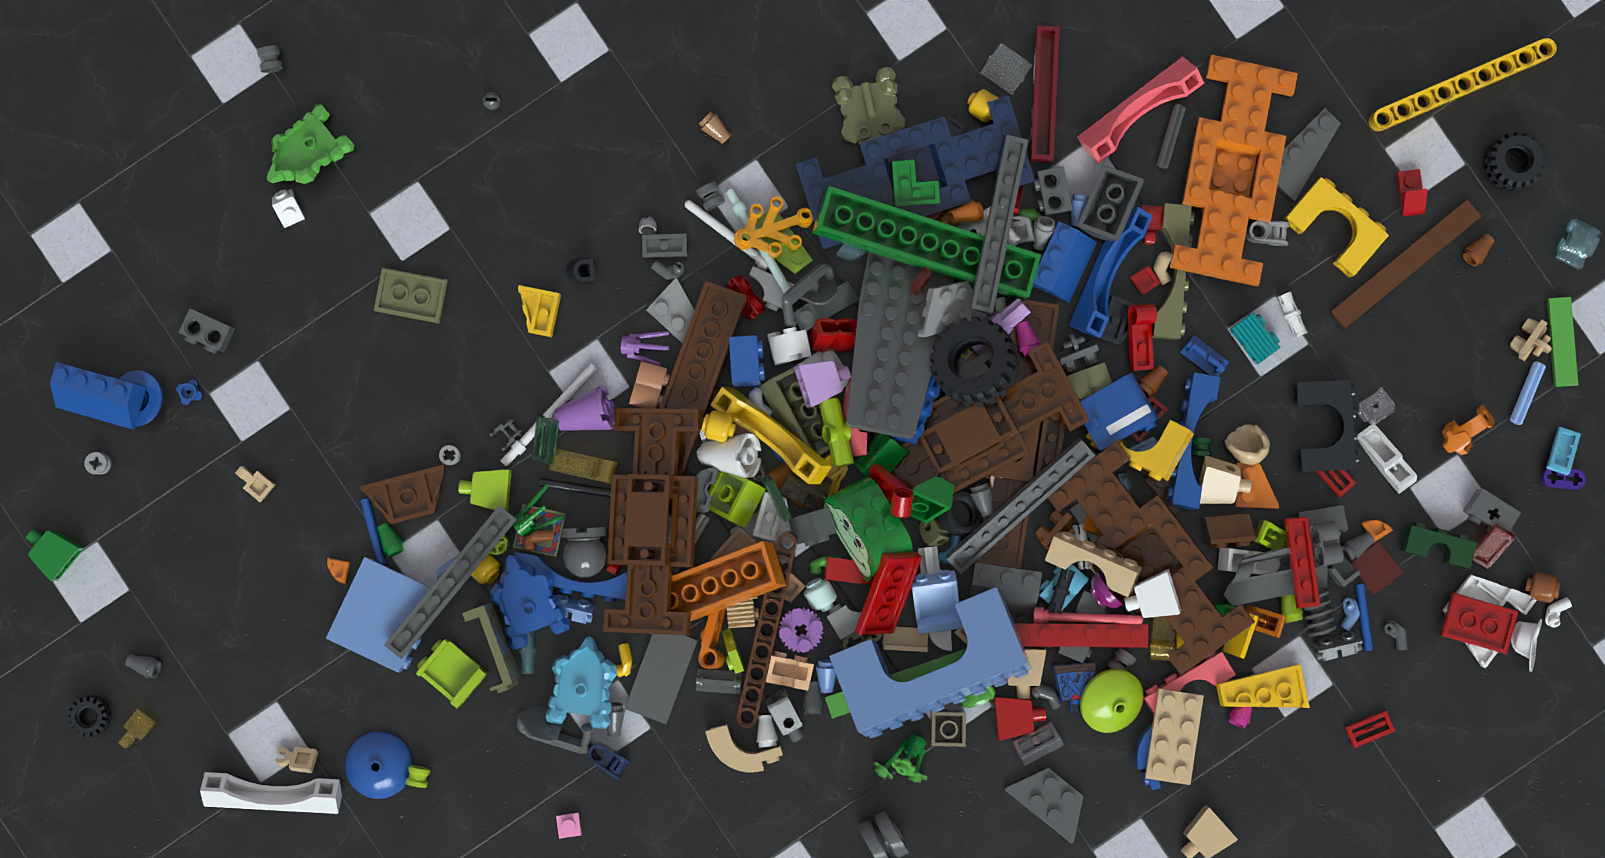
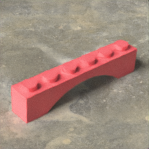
[1077,56,1204,163]

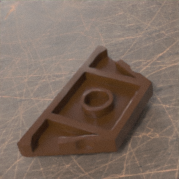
[360,465,445,524]

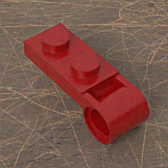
[1128,304,1157,371]
[869,464,914,518]

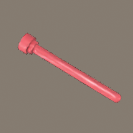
[1034,607,1143,624]

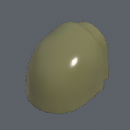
[919,518,949,546]

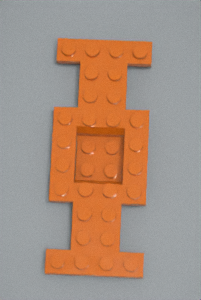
[1170,55,1298,286]

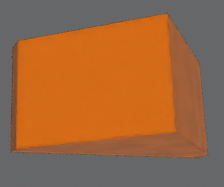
[1246,605,1286,638]

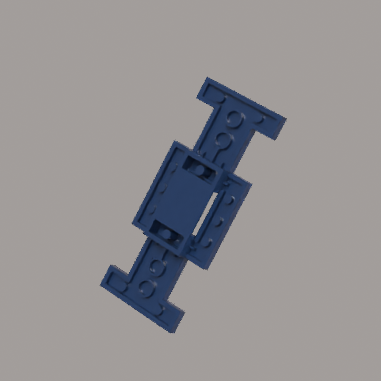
[796,95,1035,249]

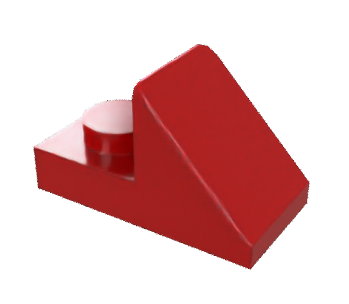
[1396,169,1427,217]

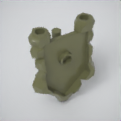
[832,67,905,144]

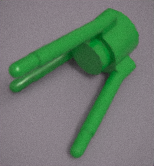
[513,484,565,536]

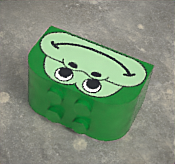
[820,476,913,583]

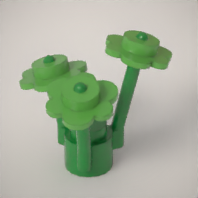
[873,734,927,783]

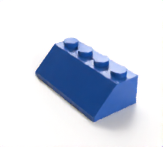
[50,362,147,430]

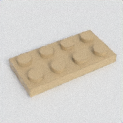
[1144,688,1204,785]

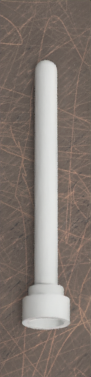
[685,200,775,272]

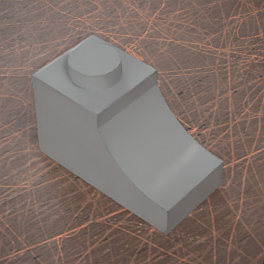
[749,267,794,312]
[827,603,862,639]

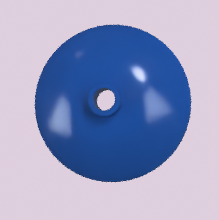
[345,731,413,799]

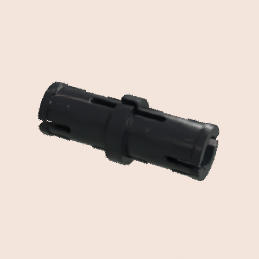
[1047,568,1076,614]

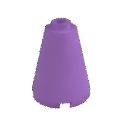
[552,386,616,431]

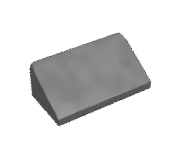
[1012,721,1063,766]

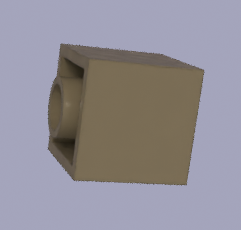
[930,710,966,747]

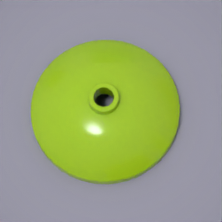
[1080,669,1144,733]

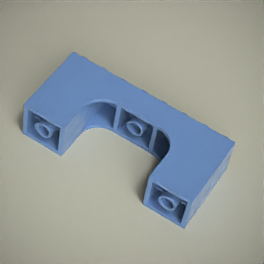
[829,587,1032,738]

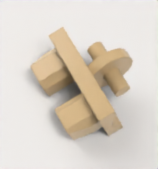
[1510,318,1552,361]

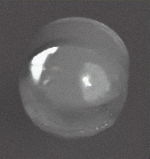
[748,465,765,482]

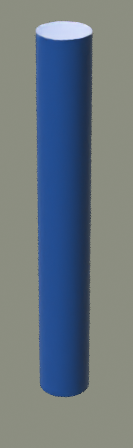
[360,498,386,564]
[1355,583,1373,651]

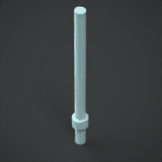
[726,189,790,293]

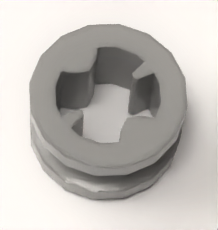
[439,445,461,465]

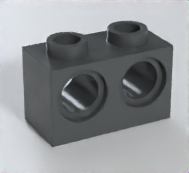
[1033,166,1073,217]
[178,309,235,354]

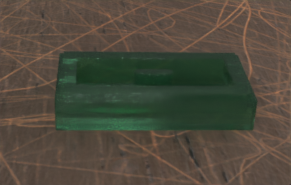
[532,415,559,465]
[761,476,792,522]

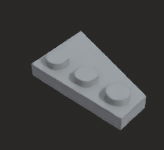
[646,278,694,344]

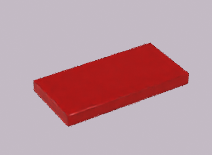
[855,552,922,635]

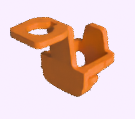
[1442,404,1495,455]

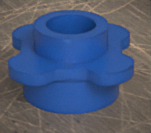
[176,380,202,405]

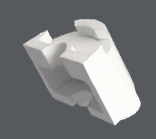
[767,327,811,365]

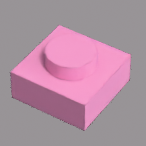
[556,812,582,838]

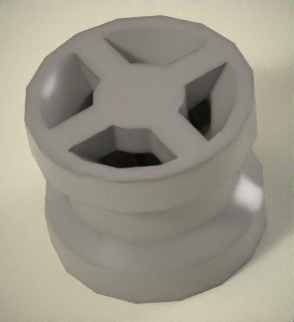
[84,452,112,475]

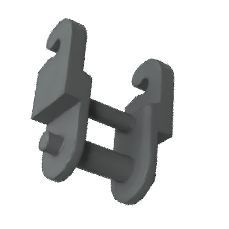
[489,419,523,451]

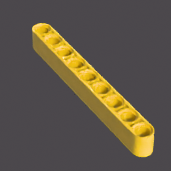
[1369,38,1557,131]

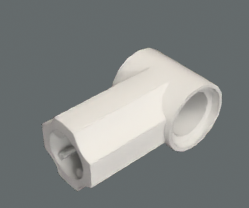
[918,546,942,574]

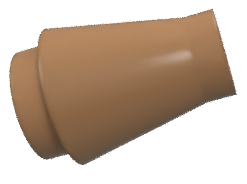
[699,112,731,144]

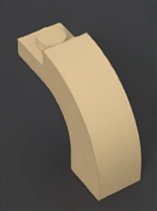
[705,723,783,772]

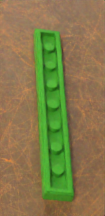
[825,648,967,719]

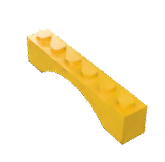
[711,387,832,484]

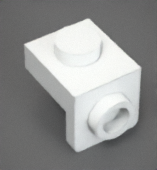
[272,189,305,228]

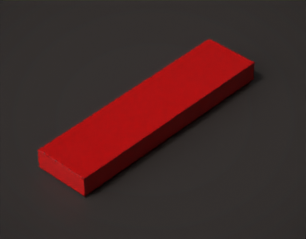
[1284,516,1320,609]

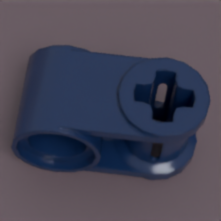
[588,742,631,780]

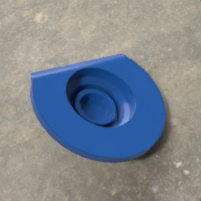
[119,371,163,426]

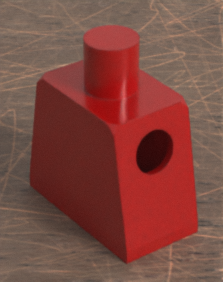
[994,696,1046,740]

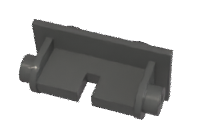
[1313,631,1363,661]
[696,668,742,694]

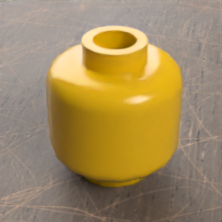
[967,89,999,123]
[702,411,736,443]
[471,553,501,584]

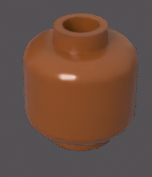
[1526,572,1560,603]

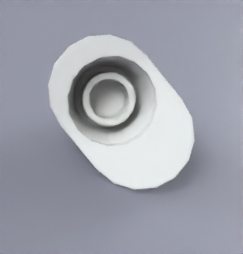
[1511,619,1542,672]

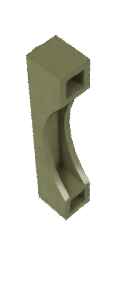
[1152,203,1195,340]

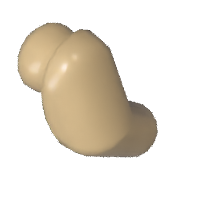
[1153,251,1172,285]

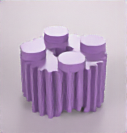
[779,607,823,653]

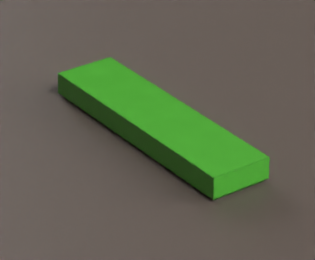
[1547,297,1578,387]

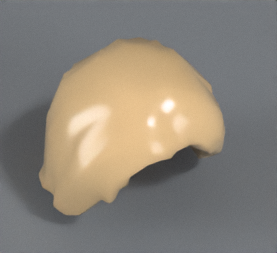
[1225,424,1270,465]

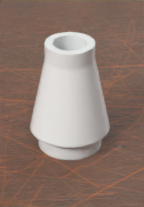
[756,715,778,748]

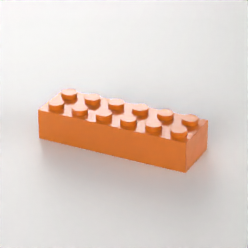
[670,541,786,621]

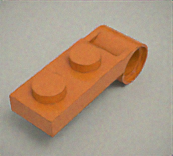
[698,608,727,669]

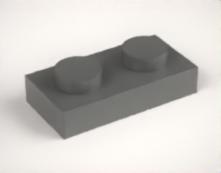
[642,234,687,258]

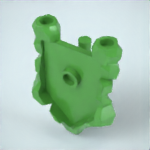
[267,104,355,184]

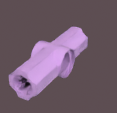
[971,297,1031,355]

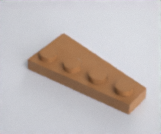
[710,526,806,602]

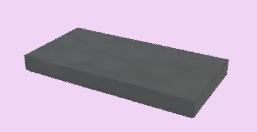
[624,634,698,724]

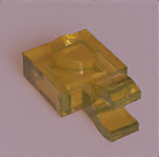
[118,709,157,749]

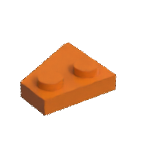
[1234,462,1279,509]

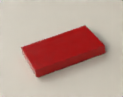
[1440,593,1518,654]

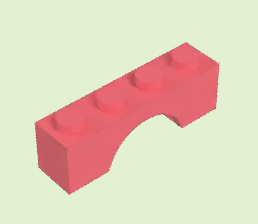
[1143,651,1236,716]

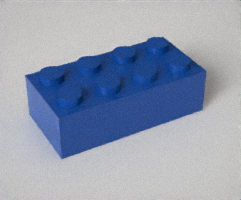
[729,335,765,388]

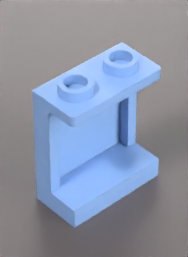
[912,570,963,634]

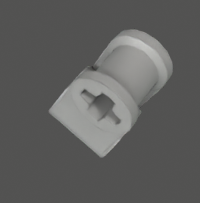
[1245,221,1290,246]

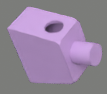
[794,361,851,407]

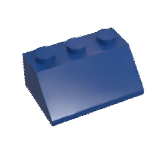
[1033,222,1097,303]

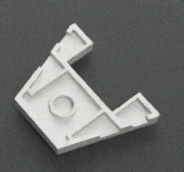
[1443,575,1537,668]

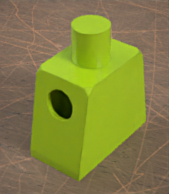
[459,470,512,511]

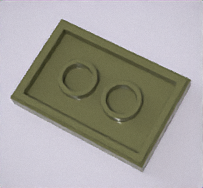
[373,267,448,324]

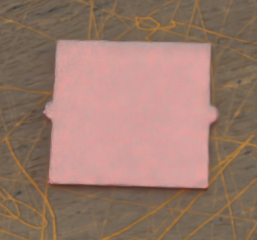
[1350,542,1403,595]

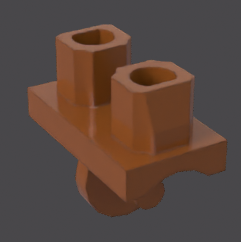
[1035,510,1076,551]

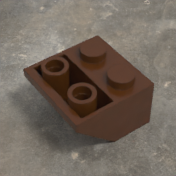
[1201,513,1256,548]

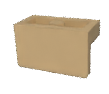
[882,627,928,652]

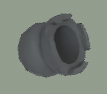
[562,527,607,578]

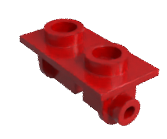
[725,275,766,321]

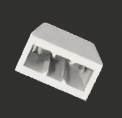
[1124,569,1182,618]

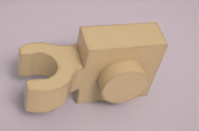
[235,466,276,502]

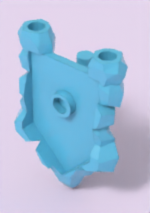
[545,636,617,729]

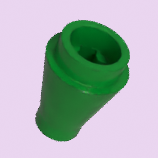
[377,523,405,557]

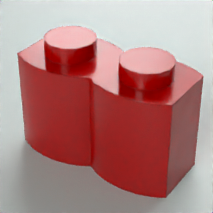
[809,318,857,352]

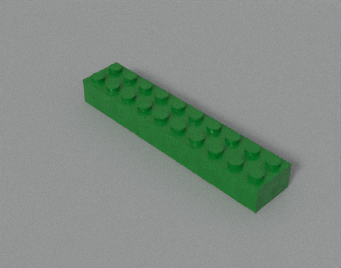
[812,186,1041,301]

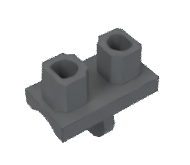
[1055,333,1099,373]

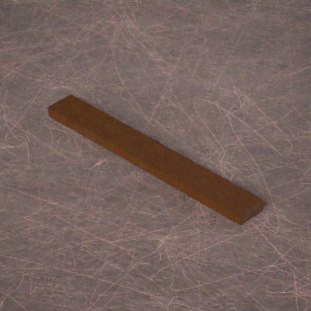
[1330,199,1481,329]

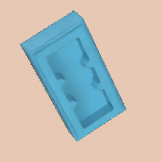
[1546,426,1581,476]

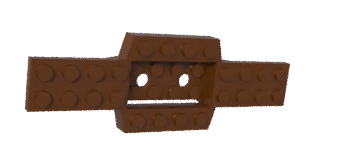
[969,300,1066,569]

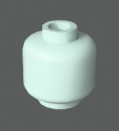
[804,577,837,612]

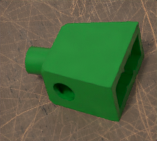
[26,529,85,581]

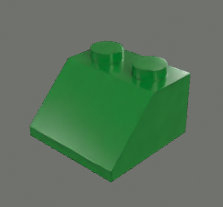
[890,476,955,523]

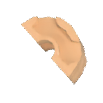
[766,651,814,691]

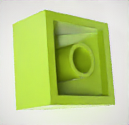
[708,470,766,528]

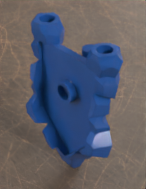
[490,555,570,650]

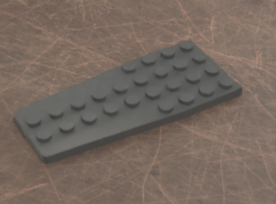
[846,252,954,439]

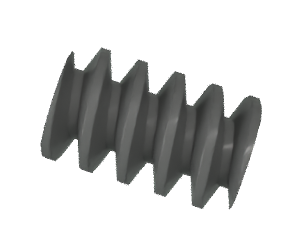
[1303,588,1336,637]

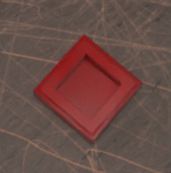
[1130,265,1161,296]

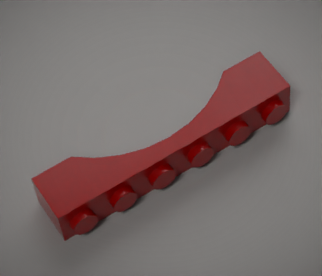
[1014,623,1148,648]

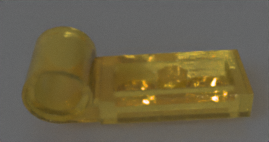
[549,448,619,484]
[1150,616,1175,661]

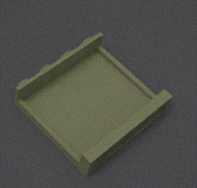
[462,603,523,693]

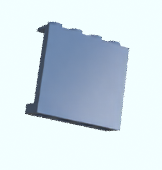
[326,557,431,673]

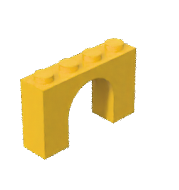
[1283,177,1389,278]
[1086,420,1194,481]

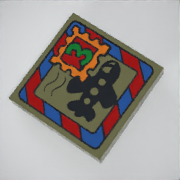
[513,504,567,557]

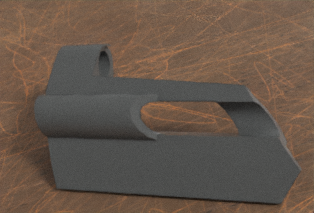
[1223,521,1343,606]

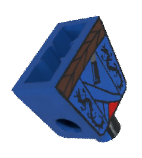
[1051,661,1096,713]

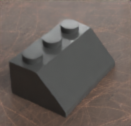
[1077,165,1145,242]
[968,562,1042,616]

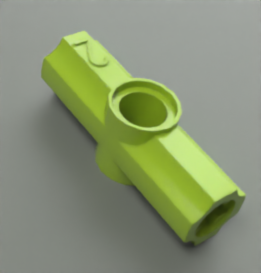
[819,398,854,468]

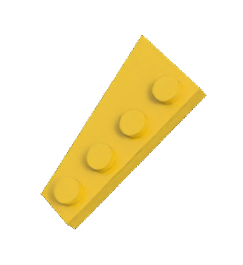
[1216,664,1310,708]

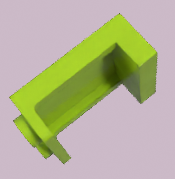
[416,638,489,708]

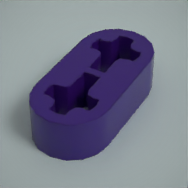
[1540,469,1586,490]

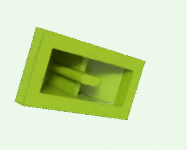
[1252,520,1287,550]

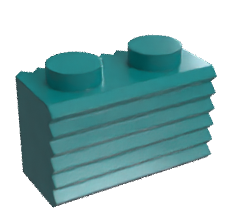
[1229,312,1281,365]

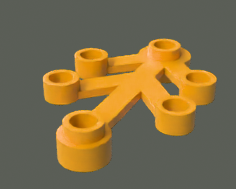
[734,196,813,258]

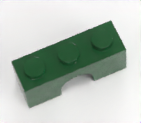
[1400,522,1477,569]

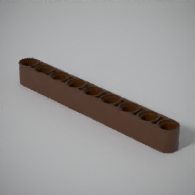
[737,531,798,728]

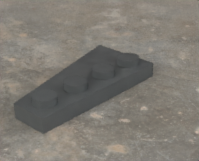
[1277,108,1341,202]

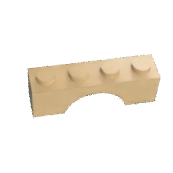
[1045,531,1142,597]

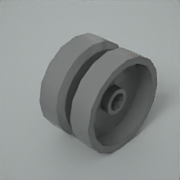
[857,810,909,858]

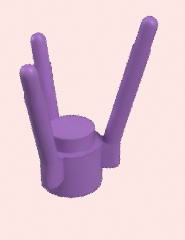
[621,331,669,366]

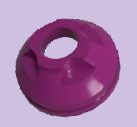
[1090,571,1124,608]

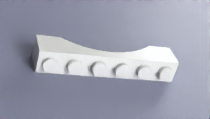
[200,772,342,814]

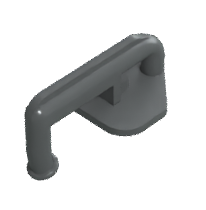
[781,263,838,328]
[517,705,594,754]

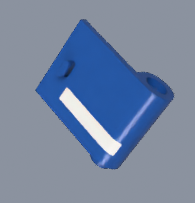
[1080,373,1160,452]

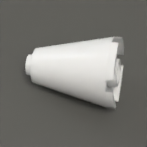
[697,433,761,478]

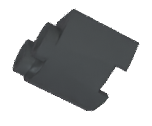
[692,468,718,514]

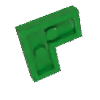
[892,160,940,207]

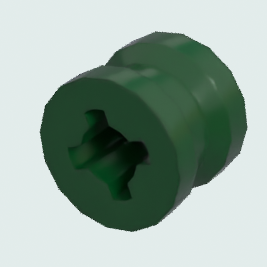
[1191,437,1213,457]

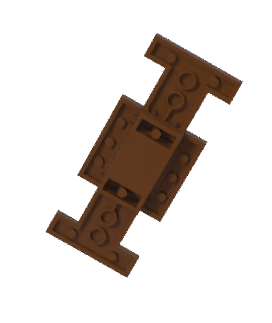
[856,341,1090,521]
[603,408,702,636]
[1048,440,1255,675]

